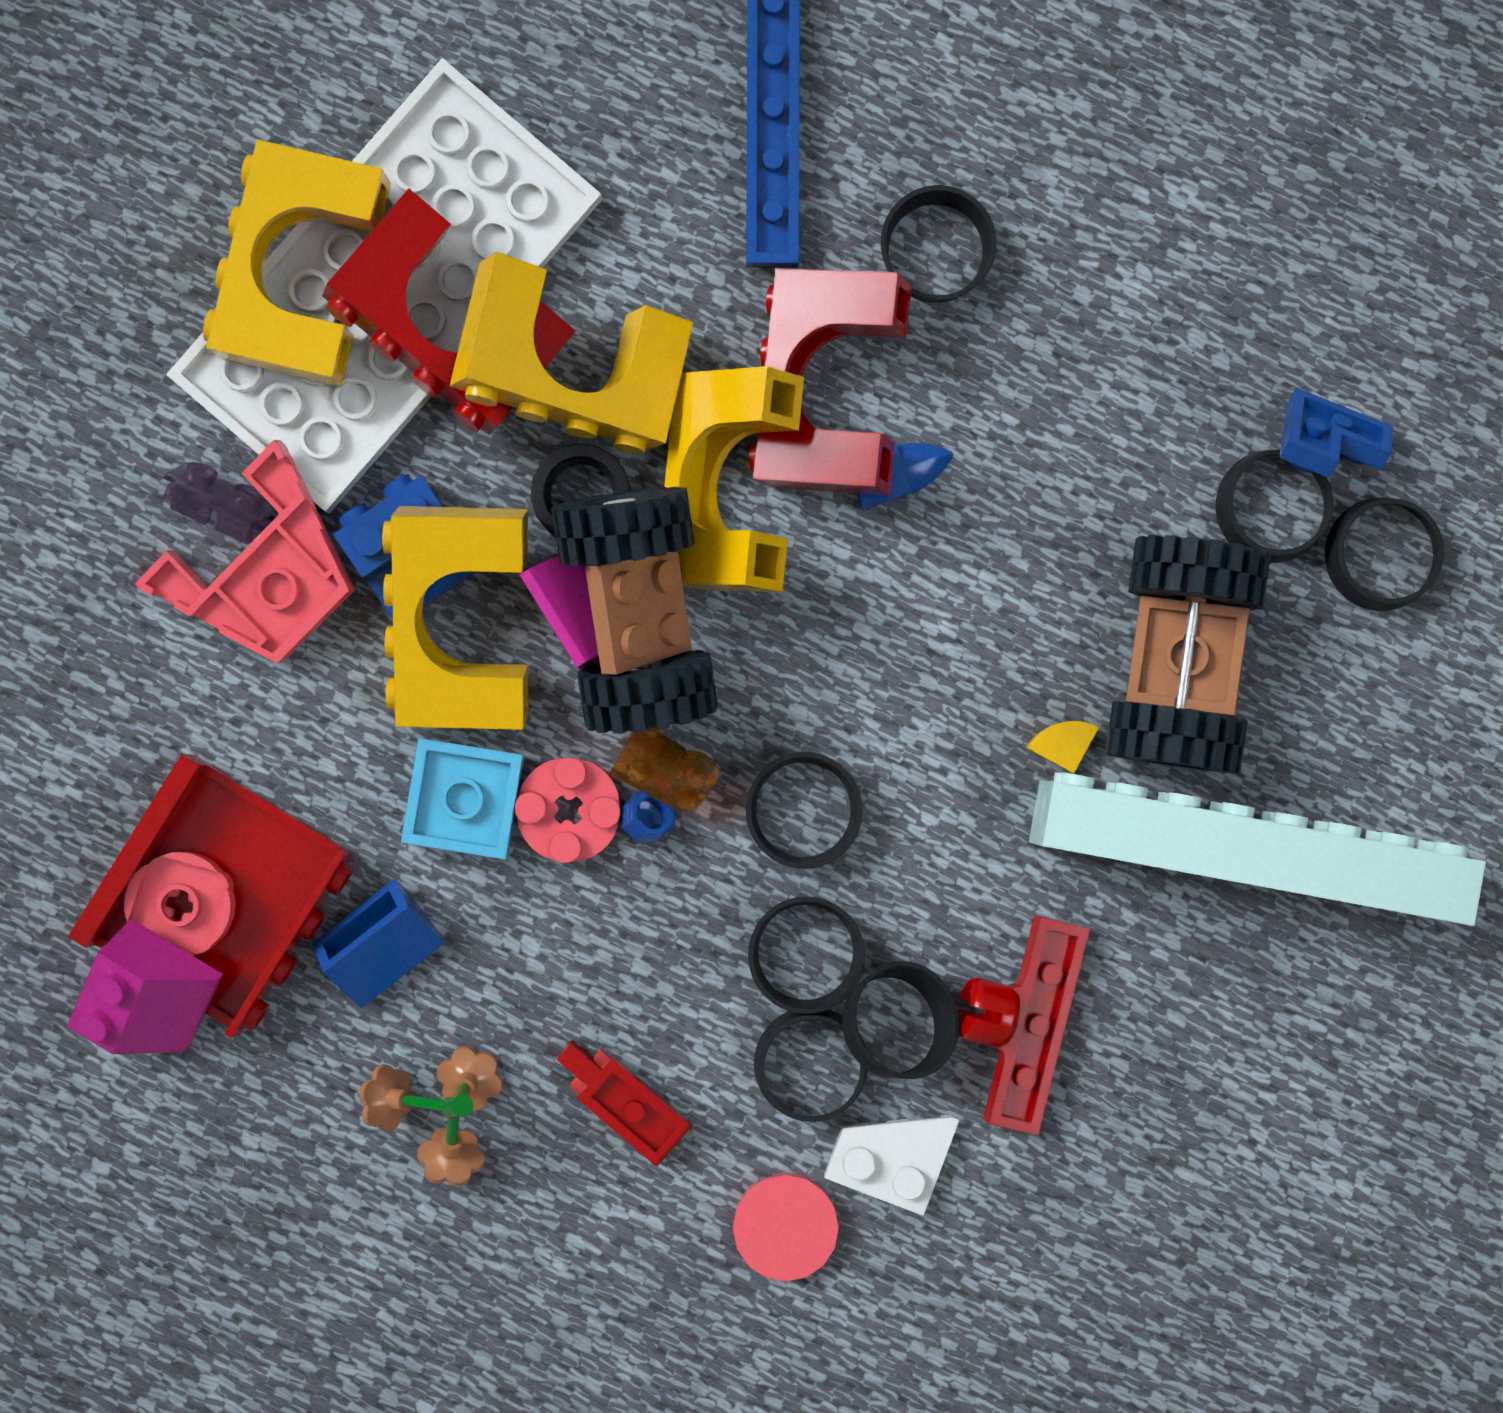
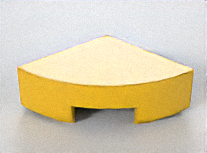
[1026,721,1099,774]

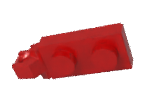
[557,1039,692,1167]

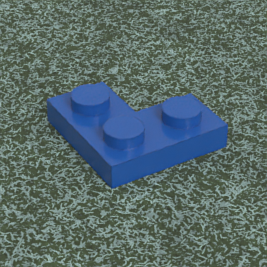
[1279,387,1393,478]

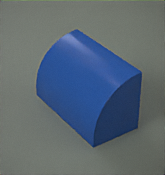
[311,878,445,1008]

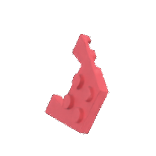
[135,440,355,664]

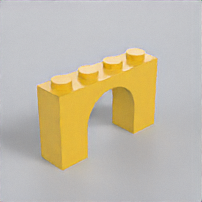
[203,139,391,387]
[450,251,693,454]
[664,366,804,592]
[382,506,529,730]

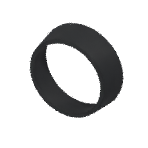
[881,185,997,303]
[1215,450,1333,563]
[1325,498,1444,611]
[746,752,863,869]
[748,897,865,1014]
[842,961,960,1079]
[754,1009,868,1122]

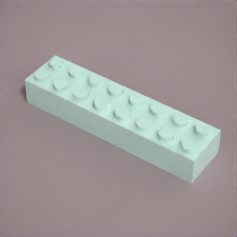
[1029,772,1486,926]

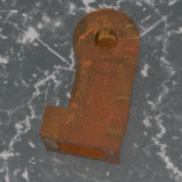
[609,728,719,812]

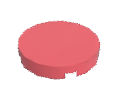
[733,1172,839,1282]

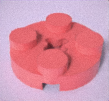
[515,757,621,863]
[124,852,236,956]

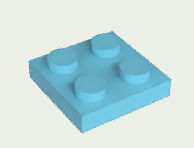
[401,738,525,860]

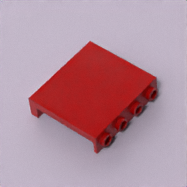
[68,754,354,1038]

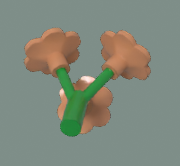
[359,1046,503,1187]

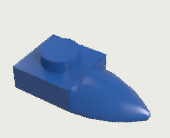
[856,443,953,510]

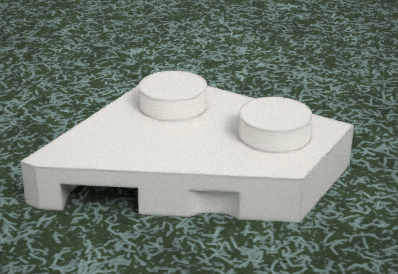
[824,1114,959,1216]

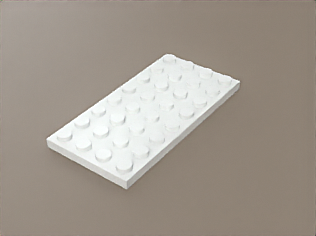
[166,58,602,514]

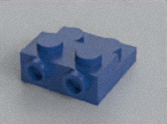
[333,474,476,620]

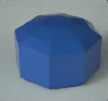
[621,789,675,843]

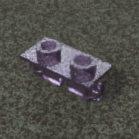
[163,462,277,545]

